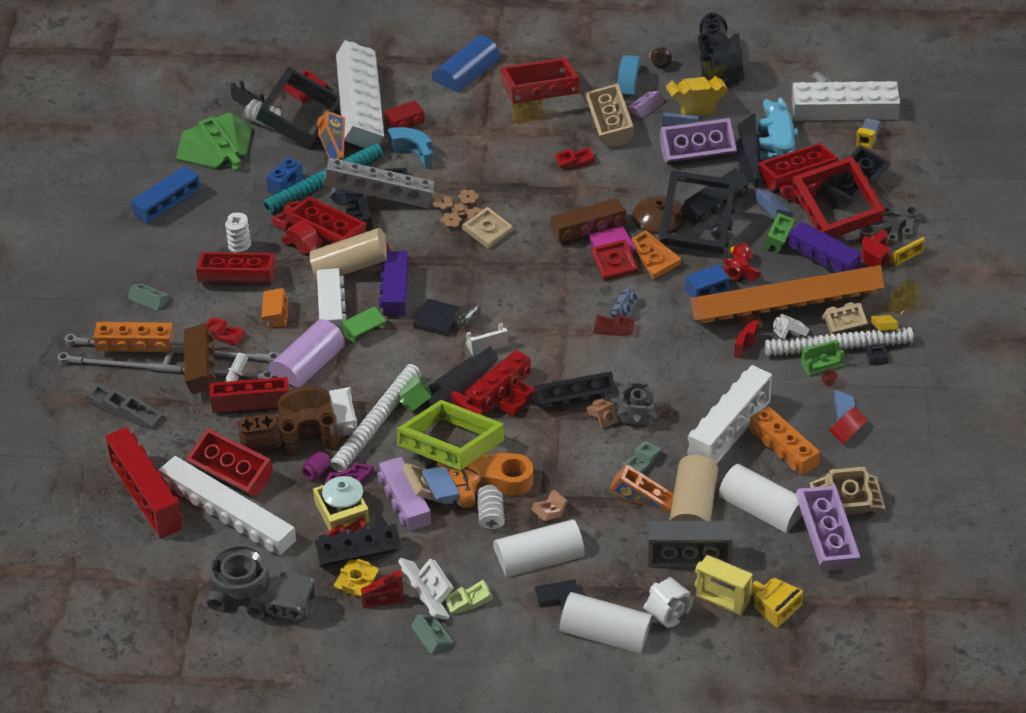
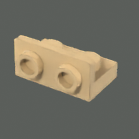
[821,302,868,334]

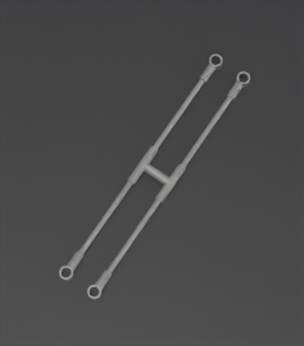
[58,334,279,380]

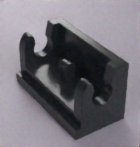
[230,80,265,107]
[345,194,373,232]

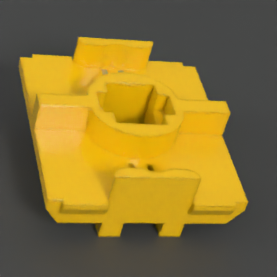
[334,559,379,598]

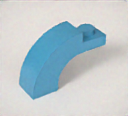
[617,55,641,94]
[388,127,434,169]

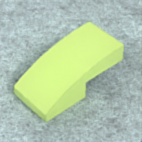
[445,580,493,615]

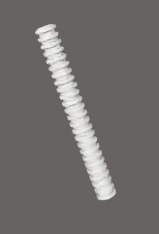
[765,327,914,357]
[330,364,421,472]

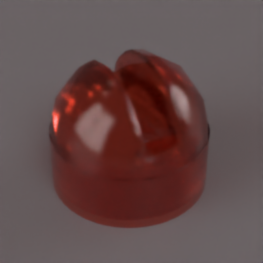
[821,369,838,386]

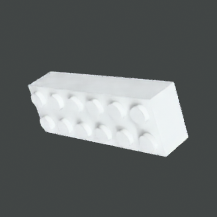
[792,81,900,121]
[687,365,772,464]

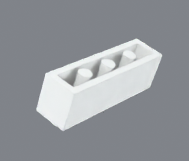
[317,268,346,333]

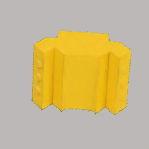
[665,76,729,116]

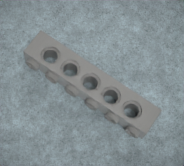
[323,158,434,208]

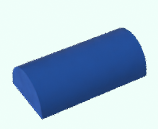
[432,35,500,93]

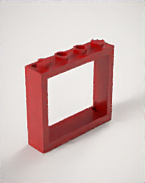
[500,57,580,104]
[792,156,885,238]

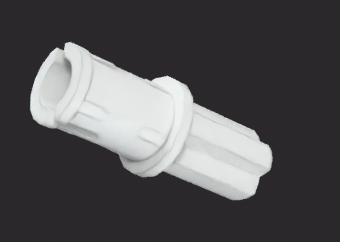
[224,353,248,382]

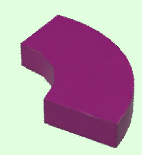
[324,462,374,485]

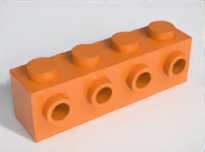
[93,322,174,352]
[749,406,820,476]

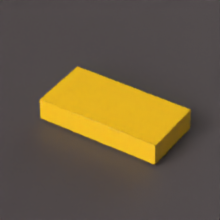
[871,315,898,331]

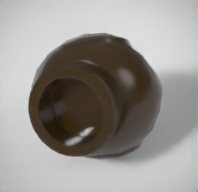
[649,47,672,68]

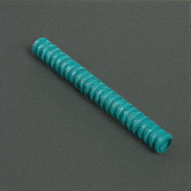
[264,143,383,214]

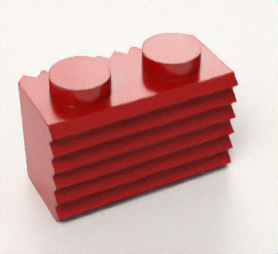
[384,100,425,128]

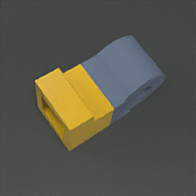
[856,118,881,149]

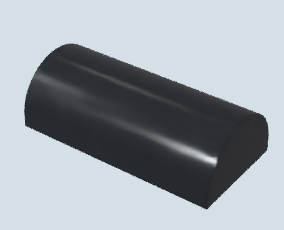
[821,145,890,209]

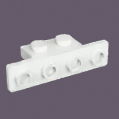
[398,558,454,620]

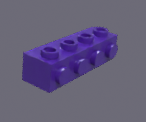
[788,222,861,273]
[379,251,409,316]

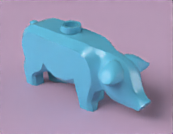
[757,97,798,161]

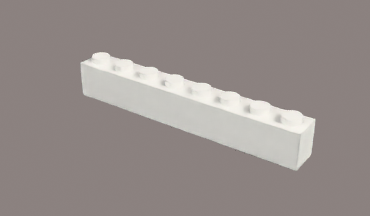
[159,456,296,556]

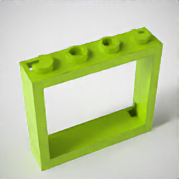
[397,400,504,471]

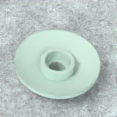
[322,476,363,508]

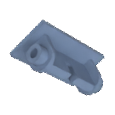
[610,284,638,323]

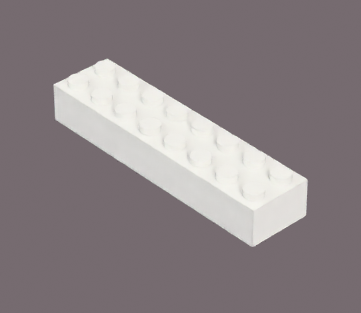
[336,40,384,148]

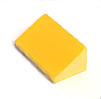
[889,237,925,266]

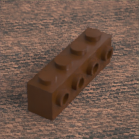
[550,198,626,243]
[184,323,216,395]

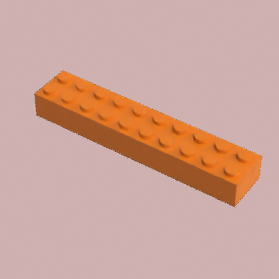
[690,265,885,323]

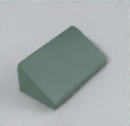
[128,283,171,310]
[412,615,454,654]

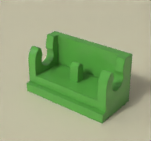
[763,213,795,253]
[342,306,386,343]
[801,340,844,377]

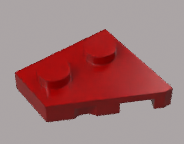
[360,570,404,608]

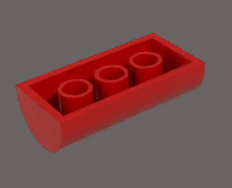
[758,143,839,191]
[286,196,366,244]
[196,252,275,283]
[185,428,273,495]

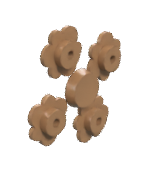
[433,189,484,228]

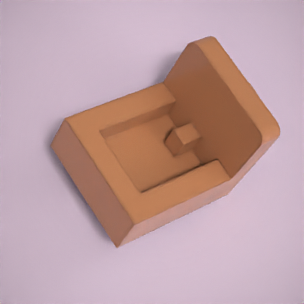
[586,399,619,428]
[531,490,567,521]

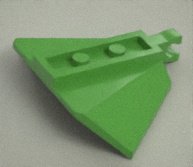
[176,113,252,171]

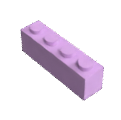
[377,456,431,532]

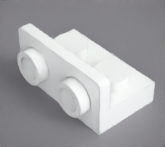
[773,313,809,339]

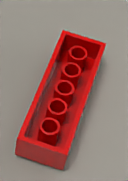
[105,427,183,539]

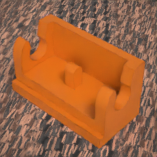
[261,288,289,328]

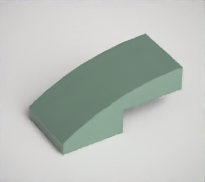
[621,441,662,474]

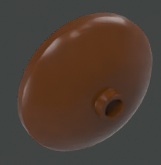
[633,196,687,234]

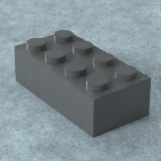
[648,521,733,567]

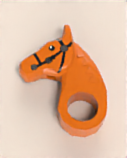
[437,453,533,509]

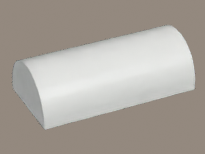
[719,464,803,533]
[493,519,585,577]
[559,592,653,654]

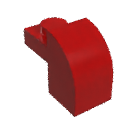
[281,220,323,255]
[861,230,890,269]

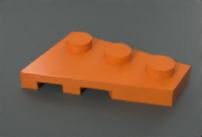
[632,230,681,280]

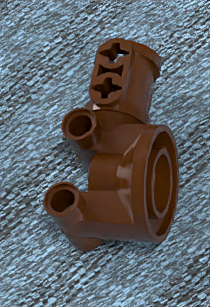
[237,386,340,456]

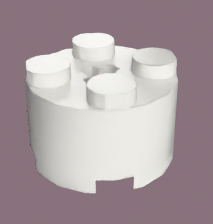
[644,577,694,628]

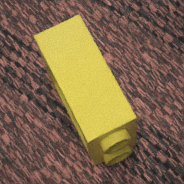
[313,476,370,531]
[695,555,752,615]

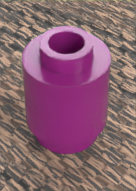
[301,452,331,480]

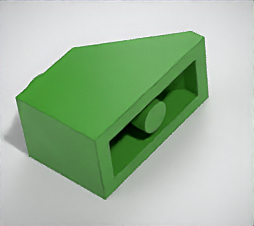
[400,373,431,411]

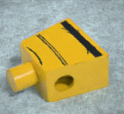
[751,578,803,628]

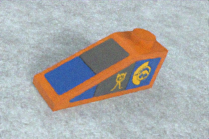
[317,111,345,160]
[609,464,674,512]

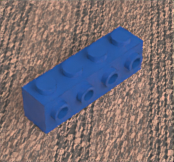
[131,166,201,223]

